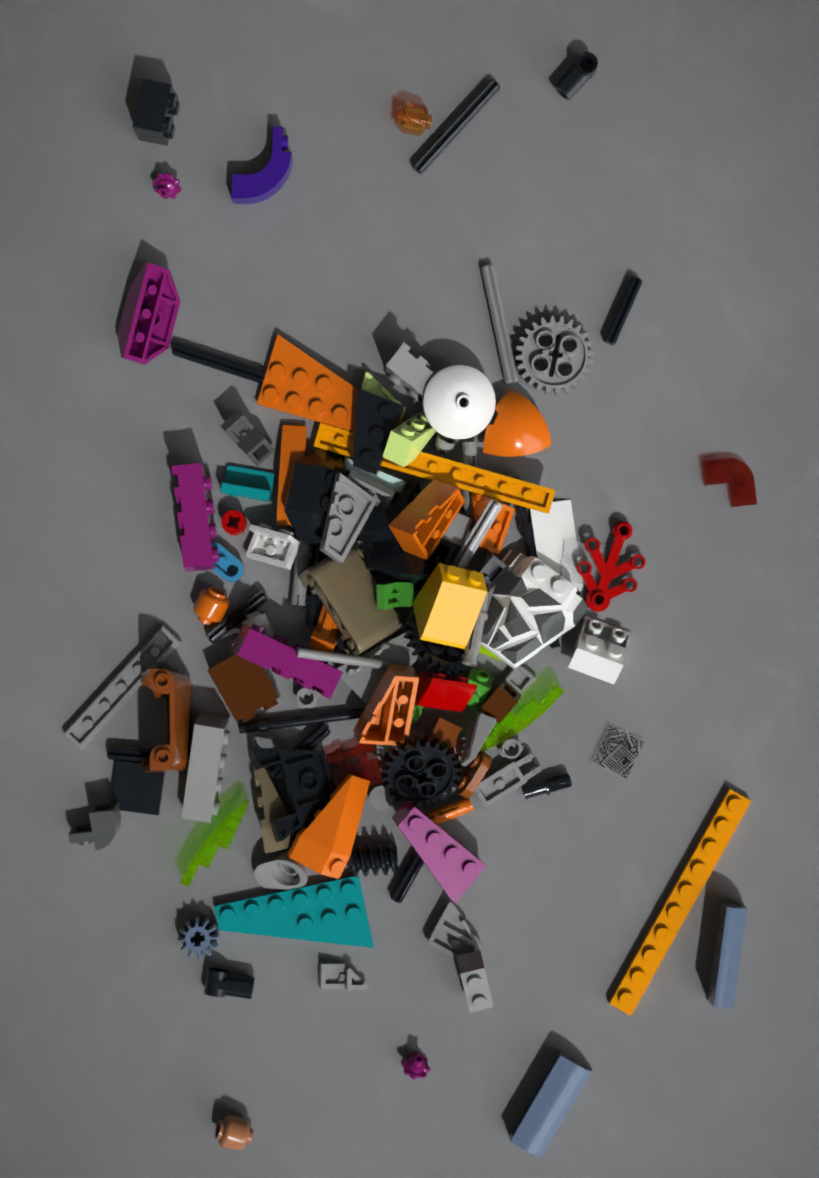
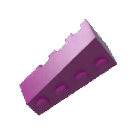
[171,463,220,572]

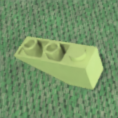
[382,412,436,467]

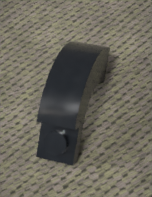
[356,478,422,543]

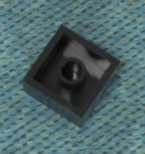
[132,79,180,146]

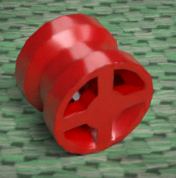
[221,510,247,536]

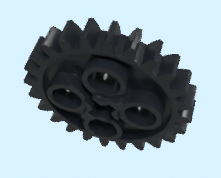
[403,609,469,676]
[381,735,461,807]

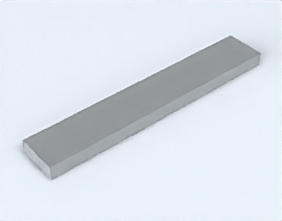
[63,625,181,750]

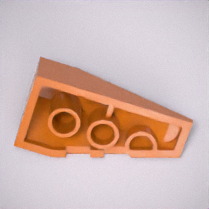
[287,773,370,879]

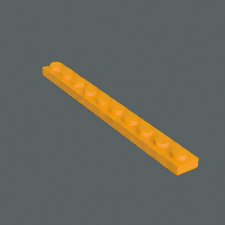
[314,423,556,514]
[609,788,751,1016]

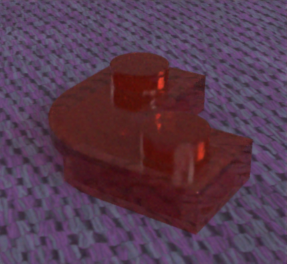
[702,458,757,508]

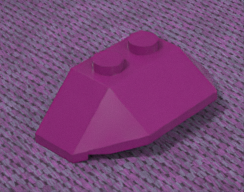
[117,262,181,365]

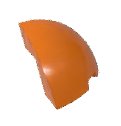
[483,389,551,457]

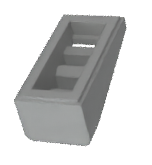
[460,713,496,766]

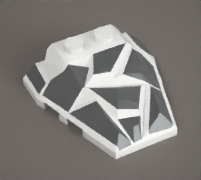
[481,550,588,669]

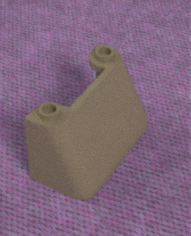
[298,546,403,656]

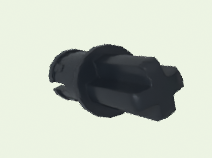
[522,773,572,800]

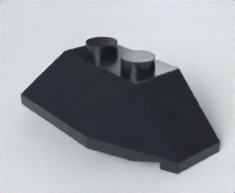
[284,448,346,547]

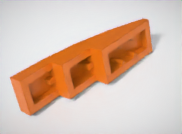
[276,425,307,526]

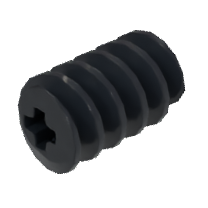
[348,844,398,877]

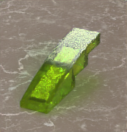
[480,685,565,751]
[180,801,250,887]

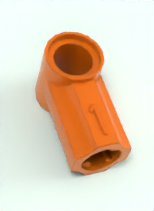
[309,605,338,652]

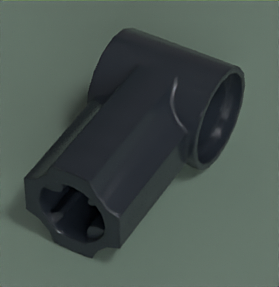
[554,52,598,101]
[204,968,255,999]

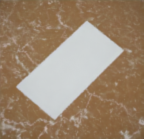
[530,500,584,592]

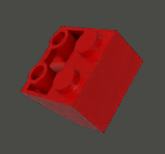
[414,671,477,712]

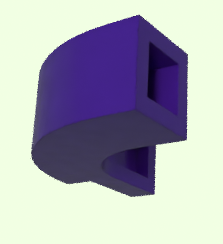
[231,127,293,204]

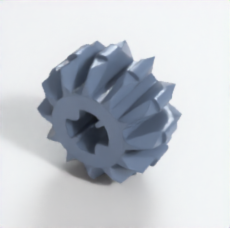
[177,916,220,959]

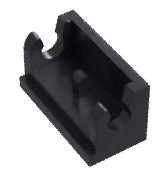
[476,548,509,592]

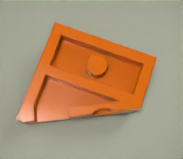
[471,493,515,555]

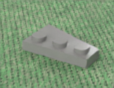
[319,473,378,563]

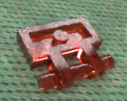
[326,743,383,788]

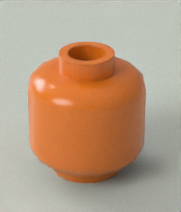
[193,587,229,625]

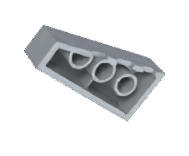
[386,342,467,407]
[181,711,230,823]

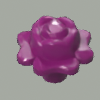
[152,172,182,199]
[401,1052,430,1080]

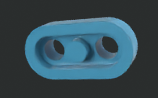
[212,542,244,582]

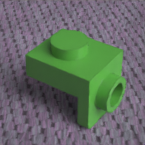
[375,581,414,610]
[466,668,494,711]

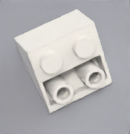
[568,616,631,684]

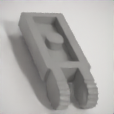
[475,752,542,808]

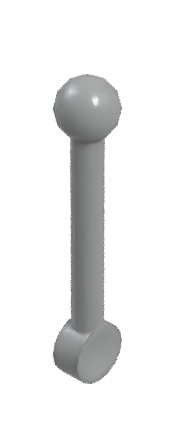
[347,642,390,679]

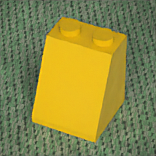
[413,563,487,649]

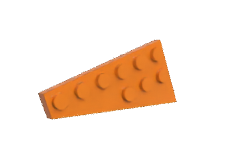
[257,334,404,433]

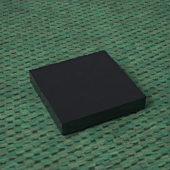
[111,760,165,815]

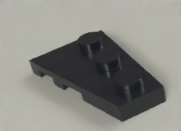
[353,388,404,475]

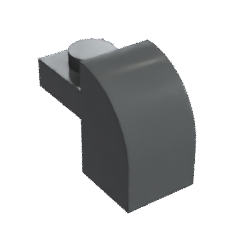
[221,409,275,467]
[68,802,121,850]

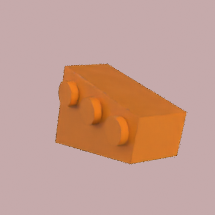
[388,479,465,560]
[353,664,419,746]

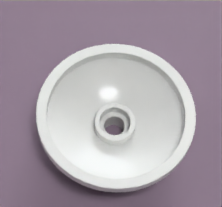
[422,365,496,439]

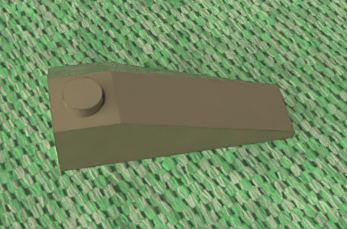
[253,766,300,853]

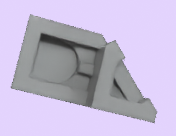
[319,962,368,990]

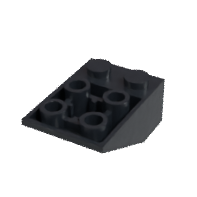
[366,538,457,592]

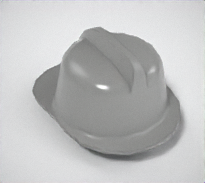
[254,851,307,892]

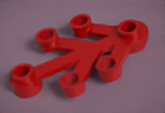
[576,521,646,612]

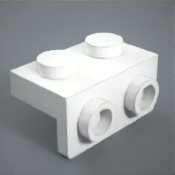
[245,523,300,570]

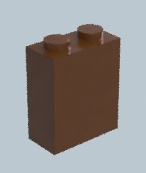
[207,654,281,723]

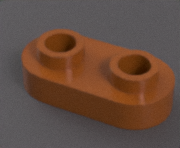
[456,751,492,798]

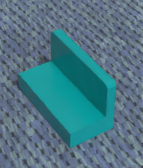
[220,465,275,502]

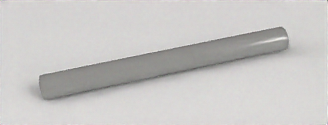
[296,647,394,670]

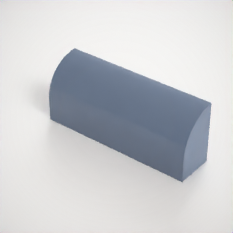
[707,902,747,1008]
[509,1050,592,1157]

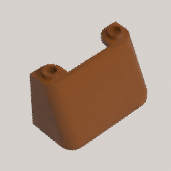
[141,669,192,772]

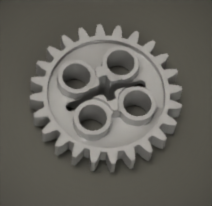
[515,316,595,396]

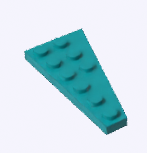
[214,875,374,948]

